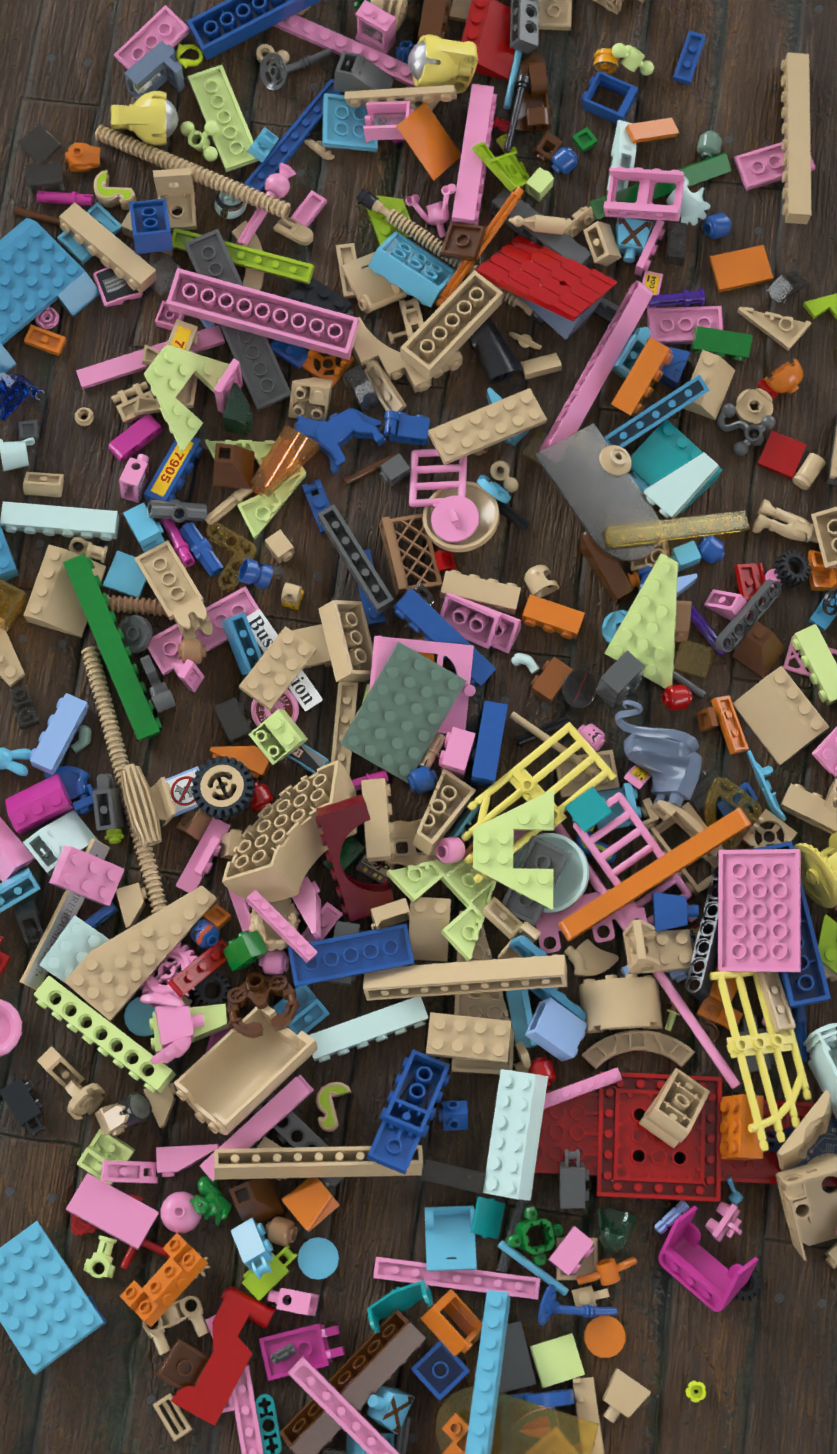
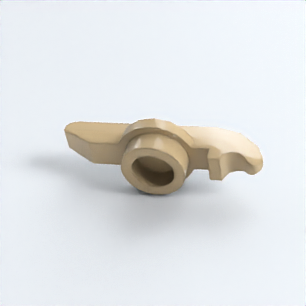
[304,139,335,160]
[509,332,542,350]

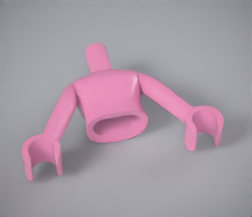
[405,184,456,238]

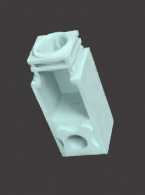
[803,1023,837,1119]

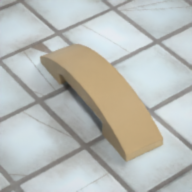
[650,800,717,862]

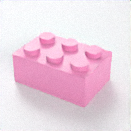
[49,846,124,906]

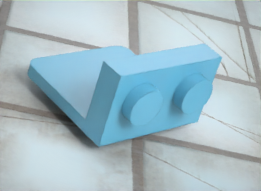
[597,783,642,830]

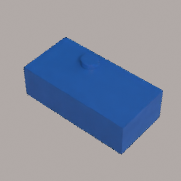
[470,701,508,788]

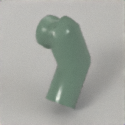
[71,725,92,754]

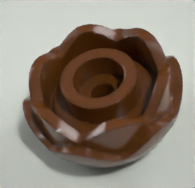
[694,1021,720,1044]

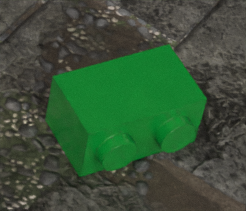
[223,930,267,972]

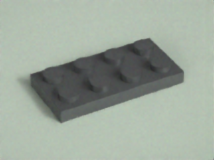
[502,836,570,926]

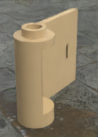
[341,252,407,313]

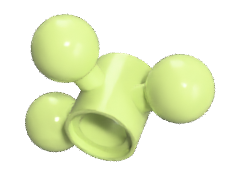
[612,43,654,76]
[180,120,219,161]

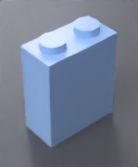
[525,998,588,1061]

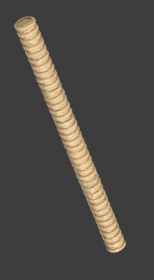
[95,125,291,219]

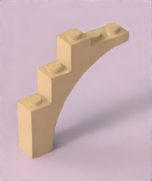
[352,317,463,393]

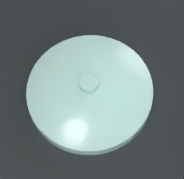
[513,833,589,913]

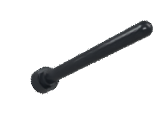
[504,75,531,153]

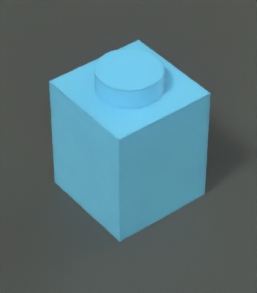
[670,540,702,571]

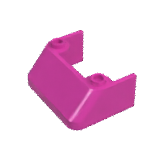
[658,1206,759,1312]

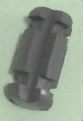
[270,1343,296,1364]

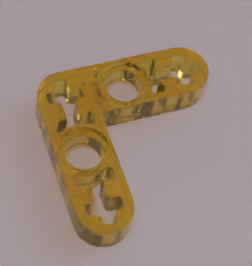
[206,522,256,592]

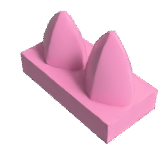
[172,659,205,693]

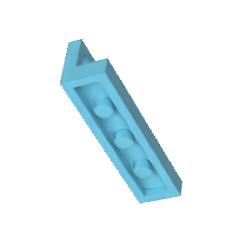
[506,989,537,1048]

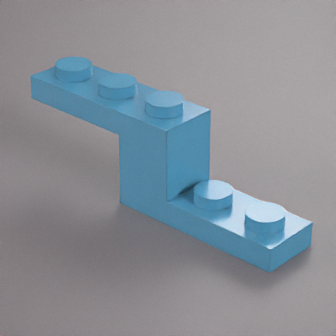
[509,935,587,1021]

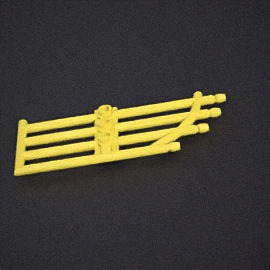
[461,722,617,883]
[709,971,811,1152]

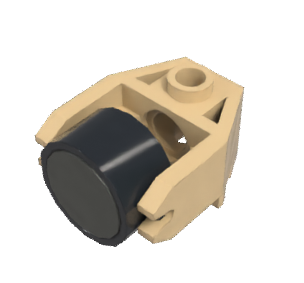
[95,1092,154,1136]

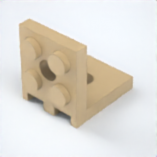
[153,168,197,231]

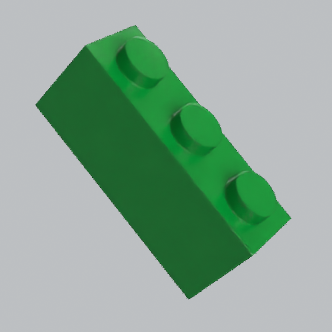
[691,326,753,361]

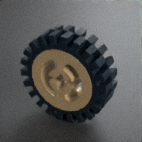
[191,756,255,820]

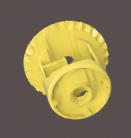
[793,832,837,908]

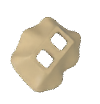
[386,819,444,867]

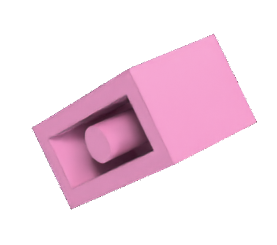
[548,1226,594,1276]

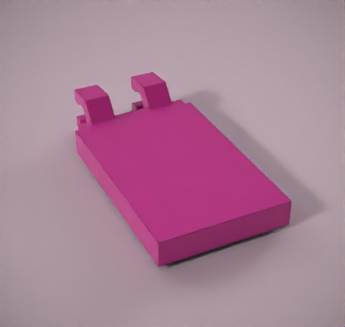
[259,1323,345,1381]

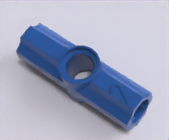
[179,522,224,578]

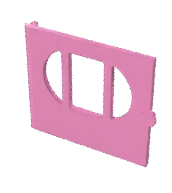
[369,635,476,733]

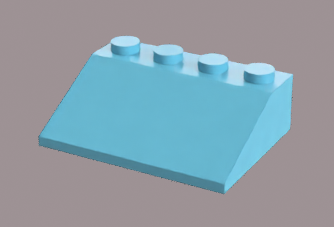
[368,231,456,307]

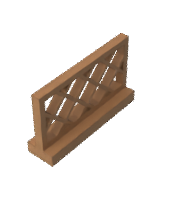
[379,514,442,596]

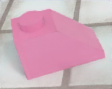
[704,589,750,621]

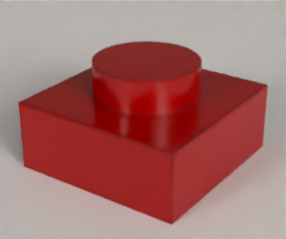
[434,550,457,571]

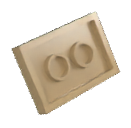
[556,750,620,798]

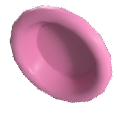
[0,999,22,1057]

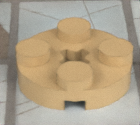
[735,388,773,426]

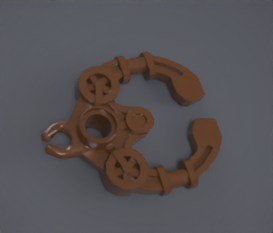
[226,966,300,1038]

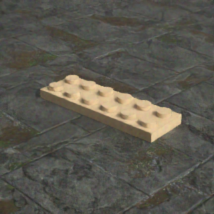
[428,388,547,465]

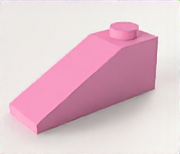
[292,877,321,941]
[156,1144,220,1177]

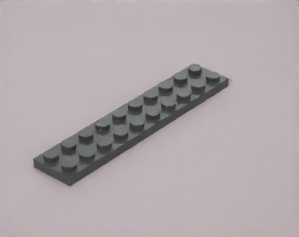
[184,229,291,411]

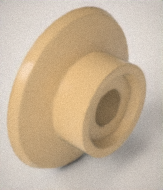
[599,445,632,476]

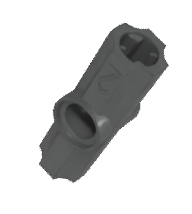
[147,499,207,522]

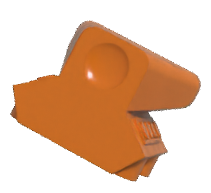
[282,1177,340,1232]

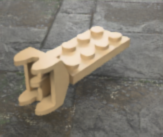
[134,540,213,639]

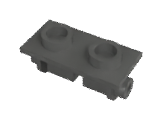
[593,298,620,322]

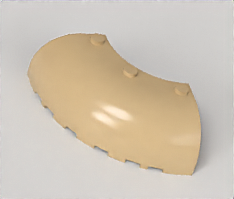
[222,760,357,902]

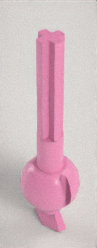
[237,163,296,247]

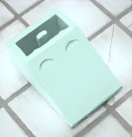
[23,810,98,877]

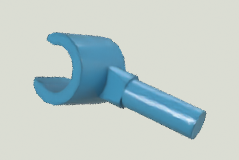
[726,1177,743,1206]

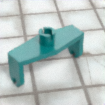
[367,1280,434,1334]

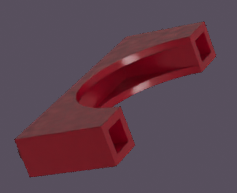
[314,795,394,922]

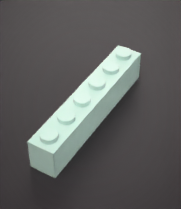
[0,502,120,541]
[309,997,429,1063]

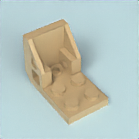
[623,920,693,974]

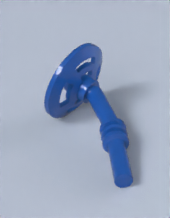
[538,1284,617,1326]

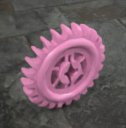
[139,942,198,1000]

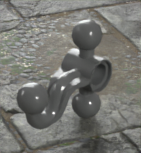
[717,403,776,456]

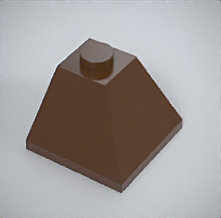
[732,621,786,679]

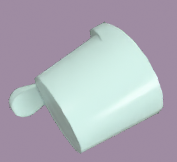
[0,437,35,471]

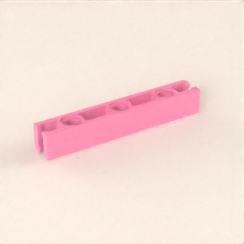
[200,1075,314,1181]

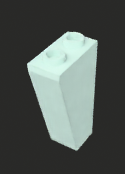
[644,453,720,519]

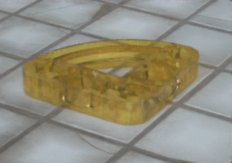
[704,777,762,850]

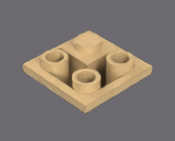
[288,377,333,421]

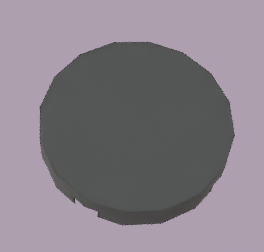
[117,615,153,654]

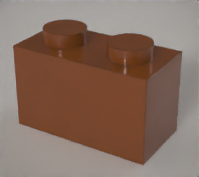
[530,657,573,705]

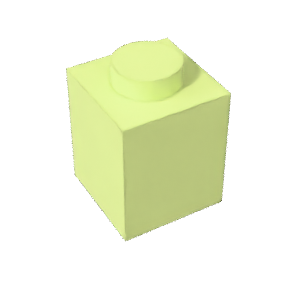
[525,167,554,202]

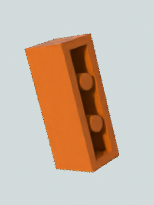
[521,594,585,639]

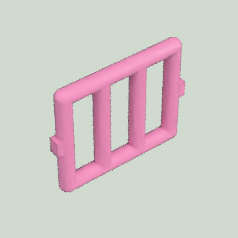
[409,448,467,509]

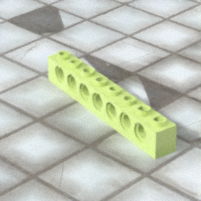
[33,976,176,1094]

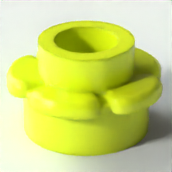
[686,1381,706,1402]

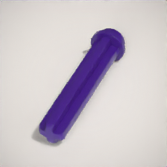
[690,605,727,657]

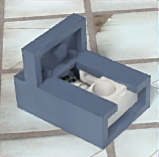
[124,41,185,99]

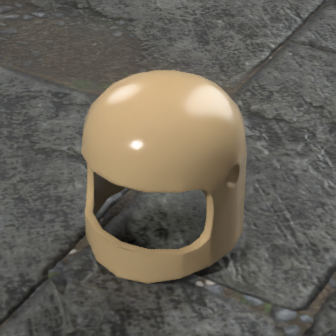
[524,565,559,598]

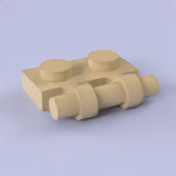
[111,381,154,424]

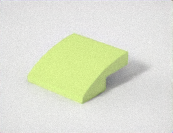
[77,1128,135,1186]
[530,1333,585,1388]

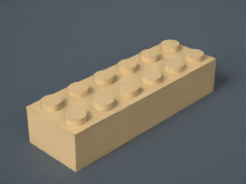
[400,270,503,380]

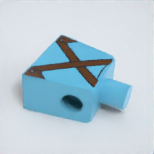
[616,217,653,263]
[367,1386,414,1435]

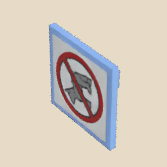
[165,766,199,817]

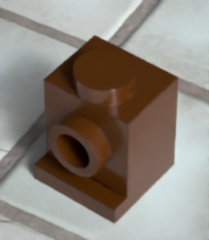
[533,131,563,163]

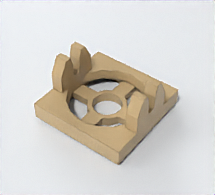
[742,809,797,849]

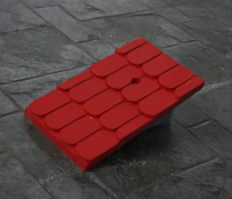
[475,236,617,340]

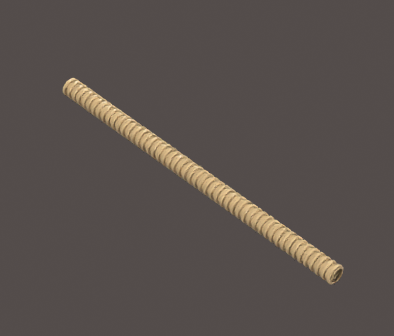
[81,646,168,914]

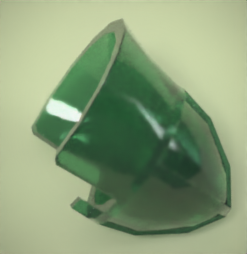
[597,1207,639,1255]

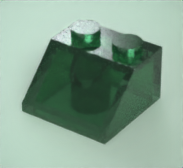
[223,382,255,436]

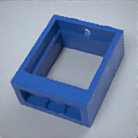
[581,71,638,124]

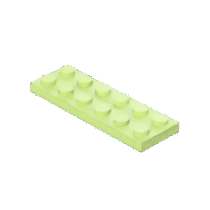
[188,65,259,172]

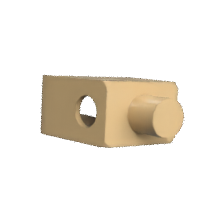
[602,1368,651,1423]

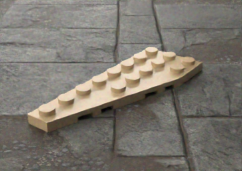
[64,886,217,1022]
[451,911,514,1075]

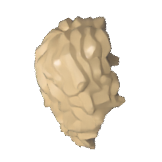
[249,898,301,951]

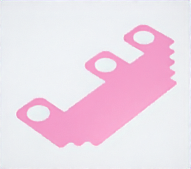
[536,889,647,953]

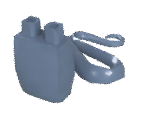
[615,700,702,808]

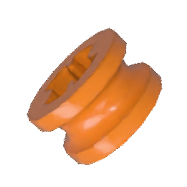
[626,571,641,589]

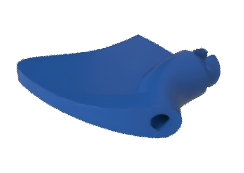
[44,766,91,801]

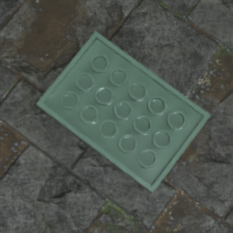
[340,642,466,783]

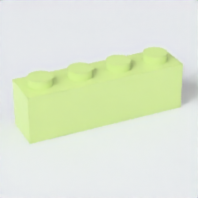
[792,624,837,706]

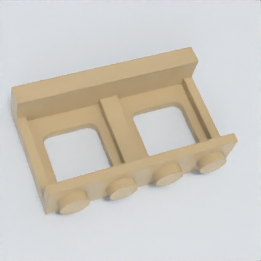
[649,802,724,896]

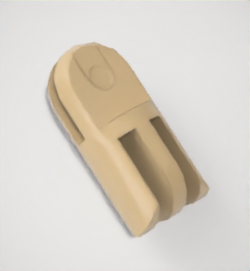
[273,217,313,246]

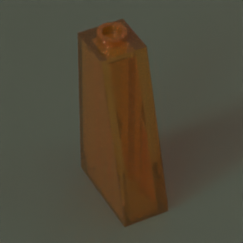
[251,425,320,497]

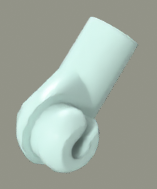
[511,653,540,674]

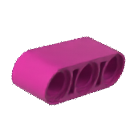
[108,414,163,462]

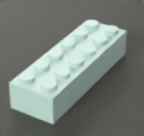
[483,1069,548,1200]

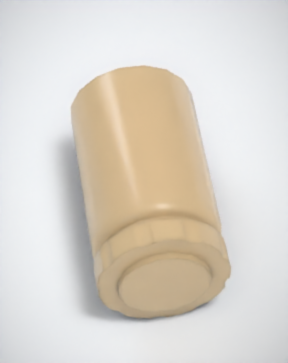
[792,453,826,490]

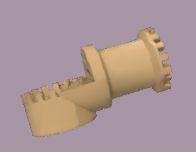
[69,536,108,563]

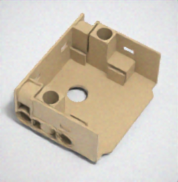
[776,1153,837,1261]

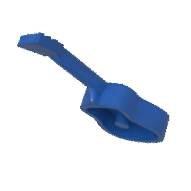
[471,1389,575,1409]

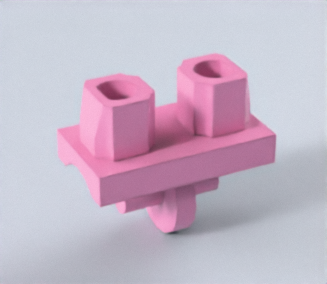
[705,1202,742,1242]

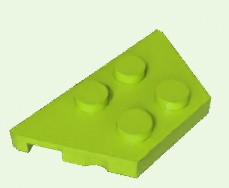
[367,195,410,245]
[818,914,837,975]

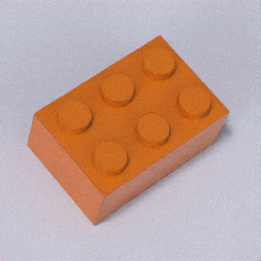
[720,1094,763,1161]

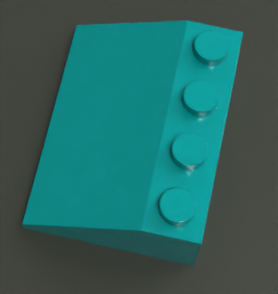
[631,420,722,514]

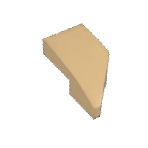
[513,1041,531,1073]

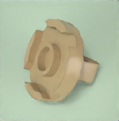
[65,1080,105,1120]

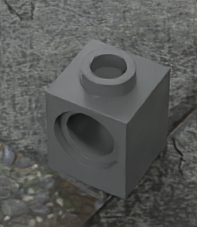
[380,453,410,487]

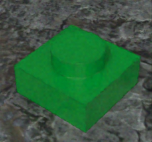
[572,127,598,154]

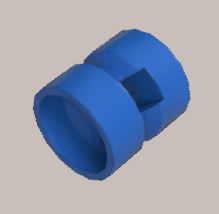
[238,558,273,590]

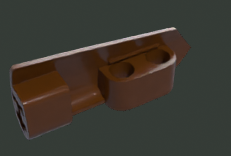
[516,52,551,132]

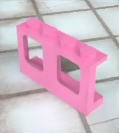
[604,166,685,221]

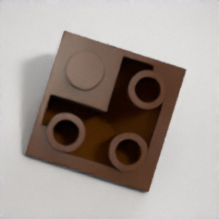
[213,443,255,490]
[229,1178,284,1223]

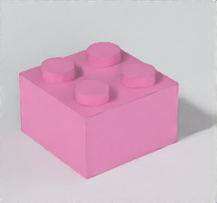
[438,727,476,779]

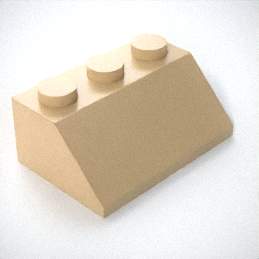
[683,350,735,421]
[811,507,837,569]

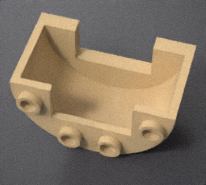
[579,974,663,1033]

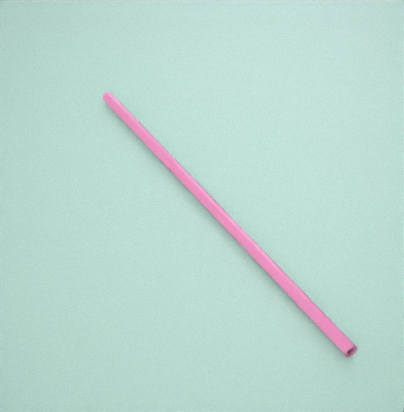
[554,824,741,1089]

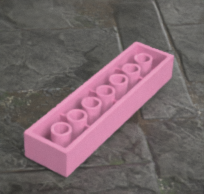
[452,84,497,225]

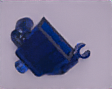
[0,373,45,421]

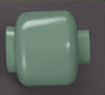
[697,131,722,160]

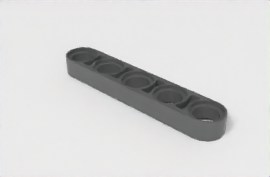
[715,579,781,652]

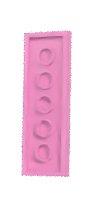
[147,586,259,676]

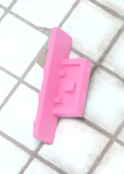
[176,817,230,893]

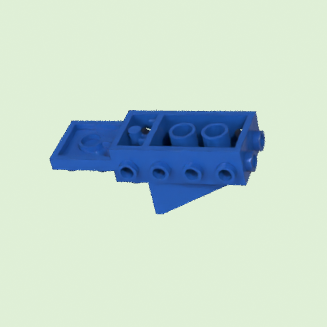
[367,1049,451,1175]

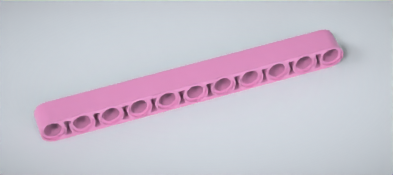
[540,281,653,464]

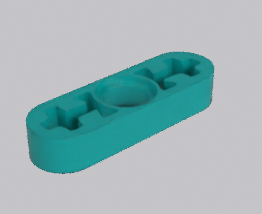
[255,1394,282,1454]

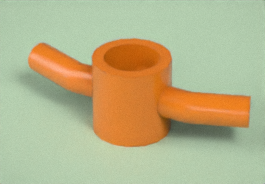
[576,1256,637,1286]

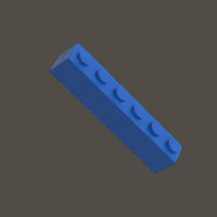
[393,588,496,687]

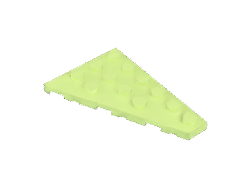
[605,553,679,689]

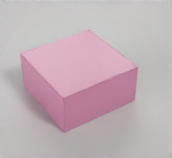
[155,301,184,331]

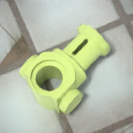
[84,1235,117,1278]

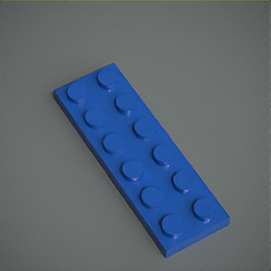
[288,924,414,987]

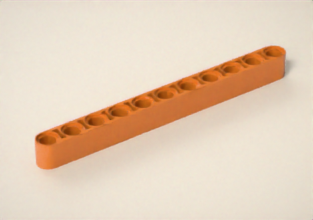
[557,807,751,942]

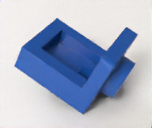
[72,784,97,815]

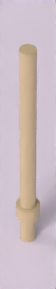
[510,712,610,784]

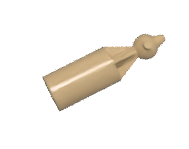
[509,215,565,235]

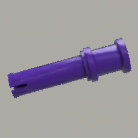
[648,289,705,307]

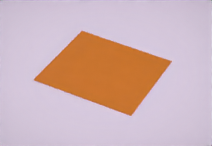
[396,103,461,181]

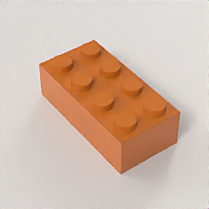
[611,337,673,417]

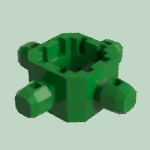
[507,1206,563,1266]

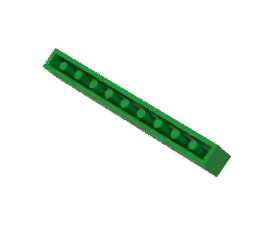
[63,553,162,743]

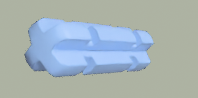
[654,1200,689,1234]

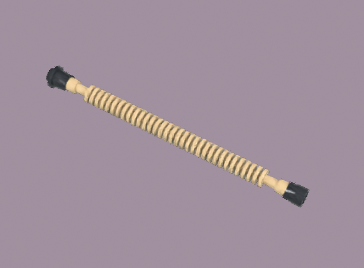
[357,188,545,326]

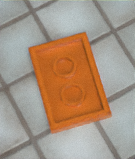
[709,245,773,292]

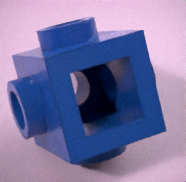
[439,1100,468,1131]

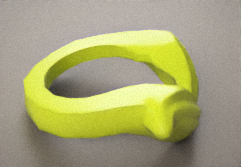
[176,43,203,69]

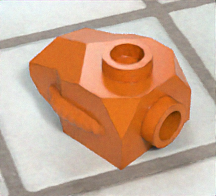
[65,143,101,172]

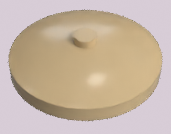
[423,481,500,552]

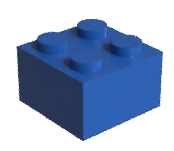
[411,1340,470,1401]

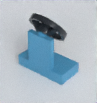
[808,588,837,632]

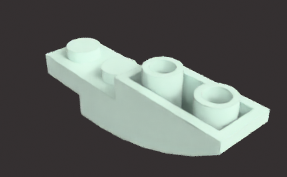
[607,120,636,191]

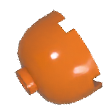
[764,358,803,394]

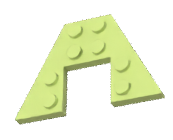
[144,345,230,452]
[205,439,306,539]
[473,790,554,910]
[386,859,496,962]

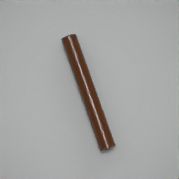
[14,207,60,226]
[343,454,395,485]

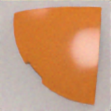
[808,550,837,591]

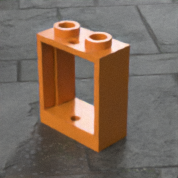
[420,1289,483,1356]

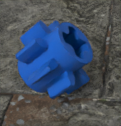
[396,40,416,64]

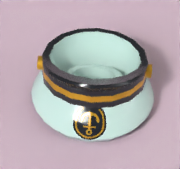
[215,191,247,219]

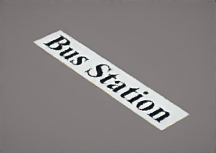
[247,609,323,712]

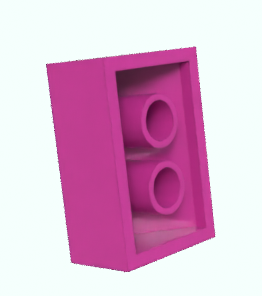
[5,773,74,835]

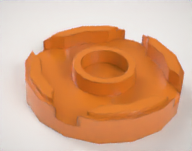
[584,1316,625,1358]

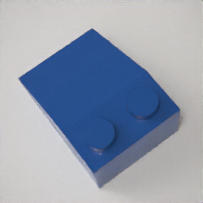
[129,198,173,254]

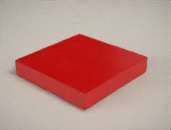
[757,431,807,479]

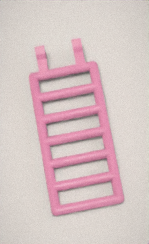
[573,792,698,931]

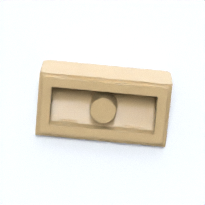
[520,353,562,380]
[23,472,64,497]

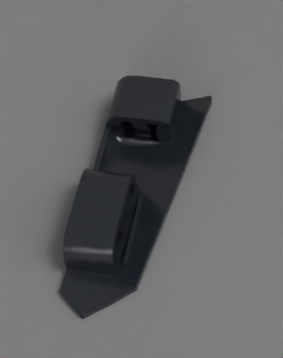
[468,317,522,384]

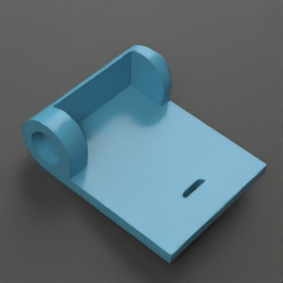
[425,1206,477,1271]

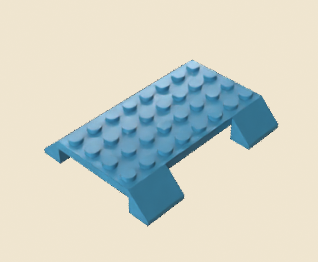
[0,218,100,378]

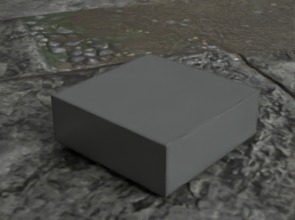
[18,420,39,441]

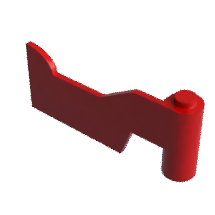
[171,1286,276,1426]

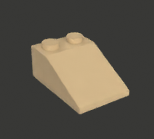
[409,897,451,962]

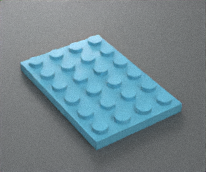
[0,1221,105,1375]

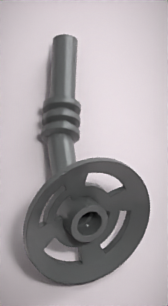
[260,48,332,91]

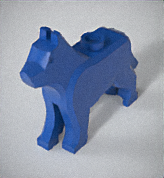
[290,408,386,474]

